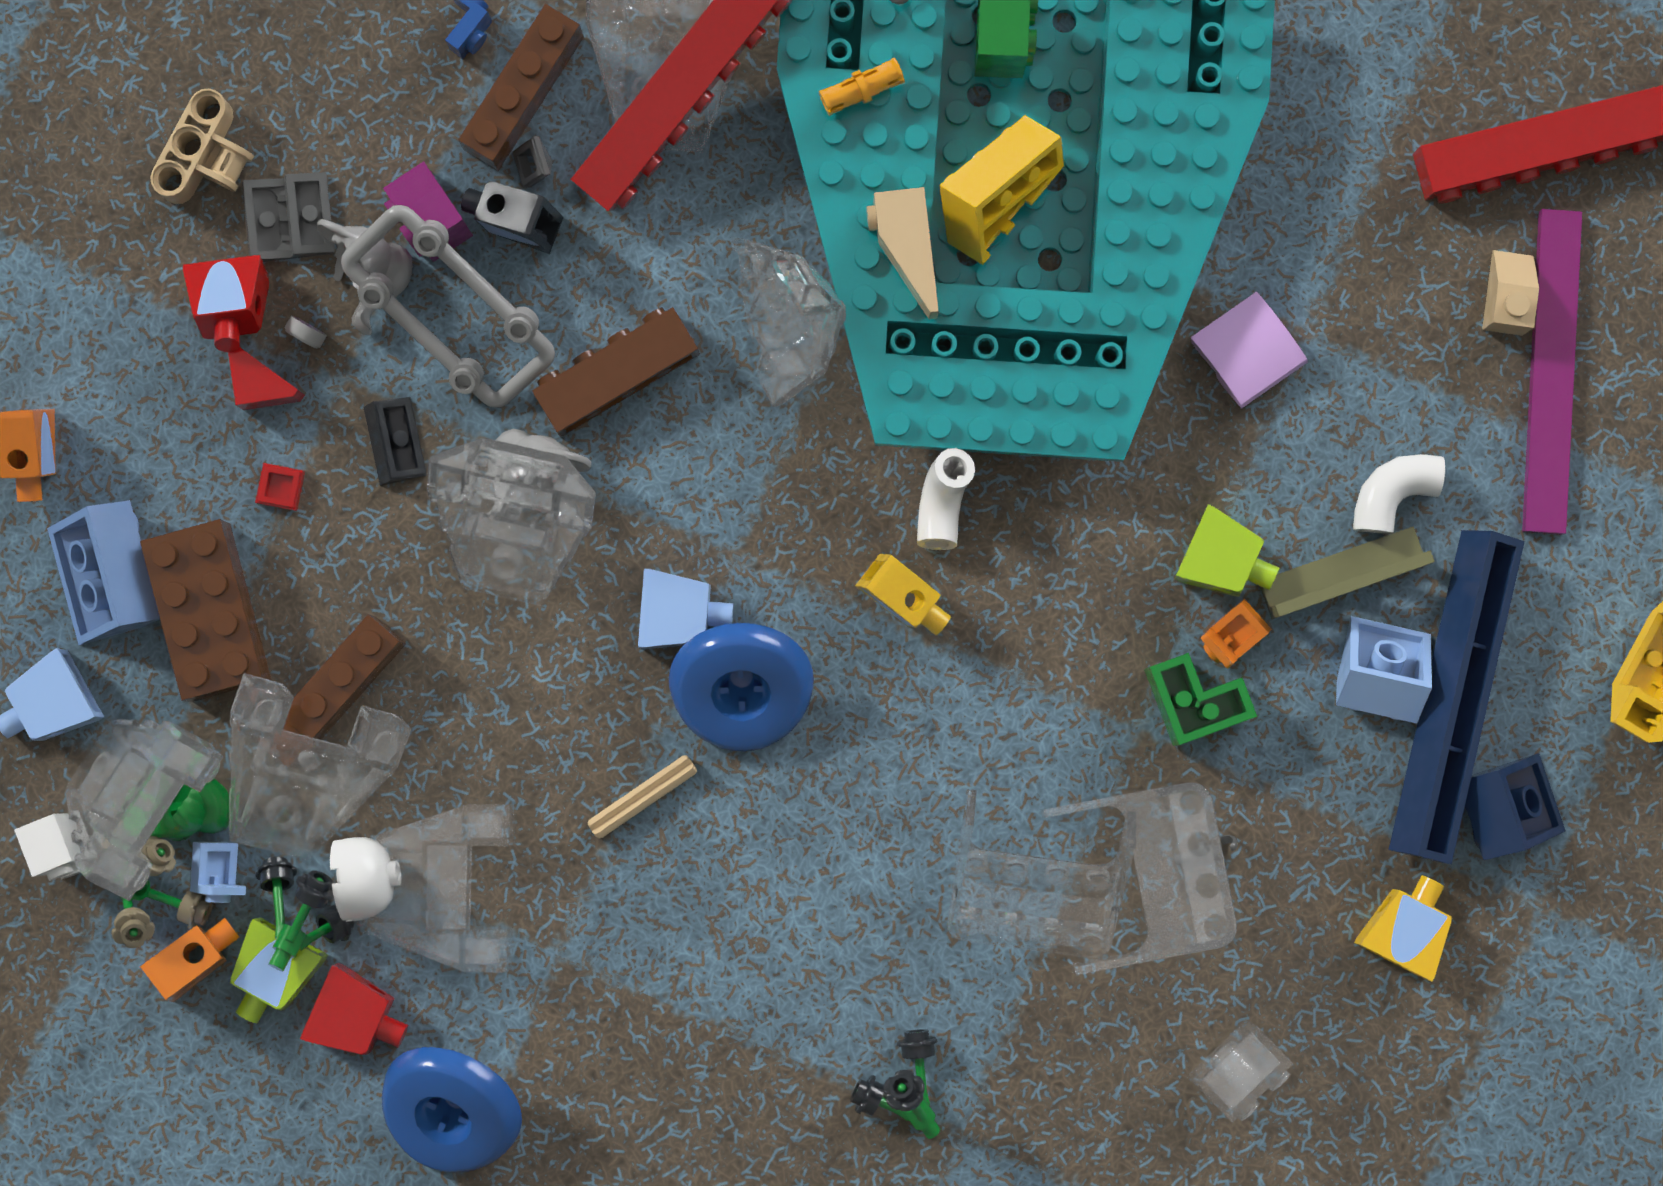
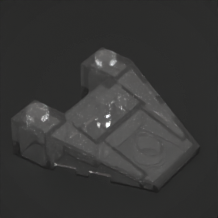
[229,673,412,860]
[65,719,224,901]
[352,804,515,973]

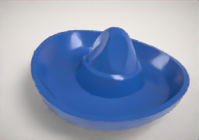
[669,623,814,752]
[382,1047,522,1173]

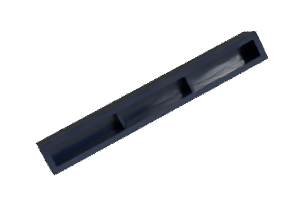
[1389,530,1525,865]

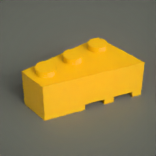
[939,115,1064,265]

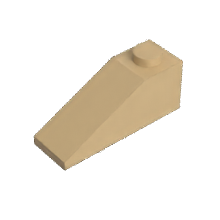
[866,187,939,319]

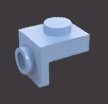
[190,842,246,903]

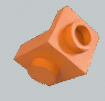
[1201,598,1272,669]

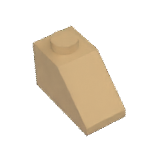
[1482,250,1539,336]

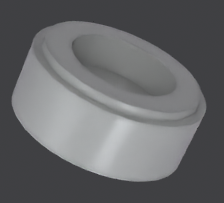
[284,315,327,349]

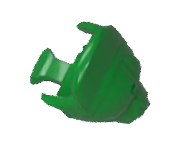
[123,746,234,841]

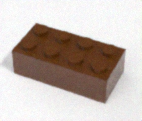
[140,519,271,702]

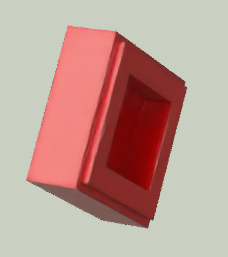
[255,463,305,511]

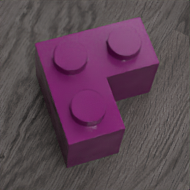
[383,161,473,262]

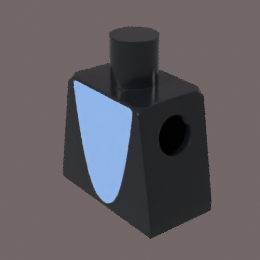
[461,181,564,254]

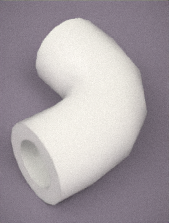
[917,448,975,550]
[1353,454,1445,534]

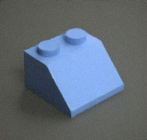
[1336,616,1432,724]

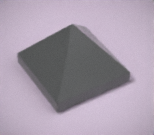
[512,136,553,189]

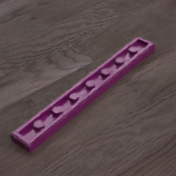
[1522,209,1582,535]

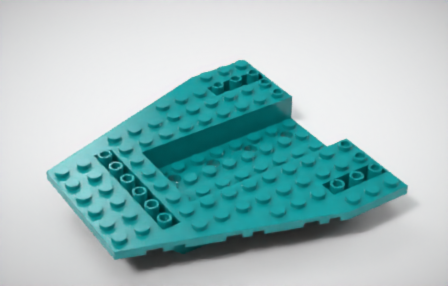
[777,0,1275,462]

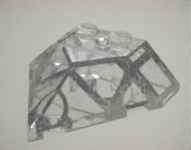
[731,237,846,407]

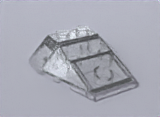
[427,438,596,606]

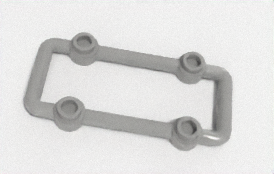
[341,205,555,408]

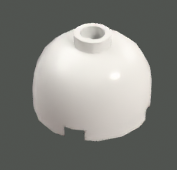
[330,837,401,922]

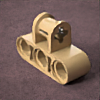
[150,89,254,204]

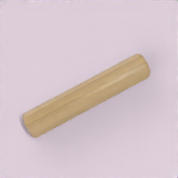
[588,755,697,839]

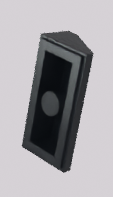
[364,397,427,486]

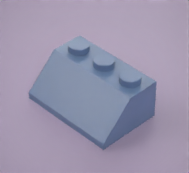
[47,500,160,645]

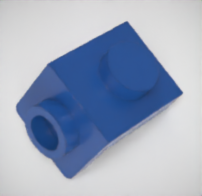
[445,0,492,59]

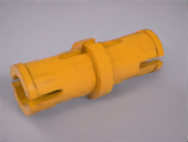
[819,58,905,116]

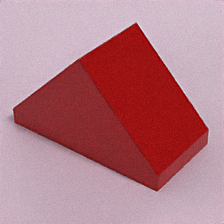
[228,347,305,410]

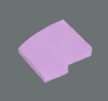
[1191,292,1308,409]

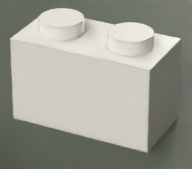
[14,813,94,881]

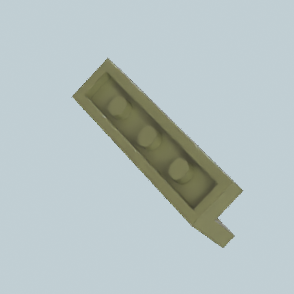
[1260,526,1435,619]

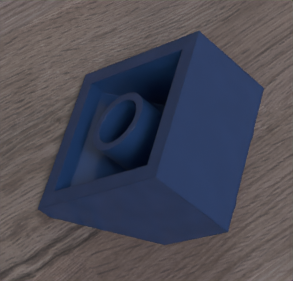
[1464,753,1566,860]

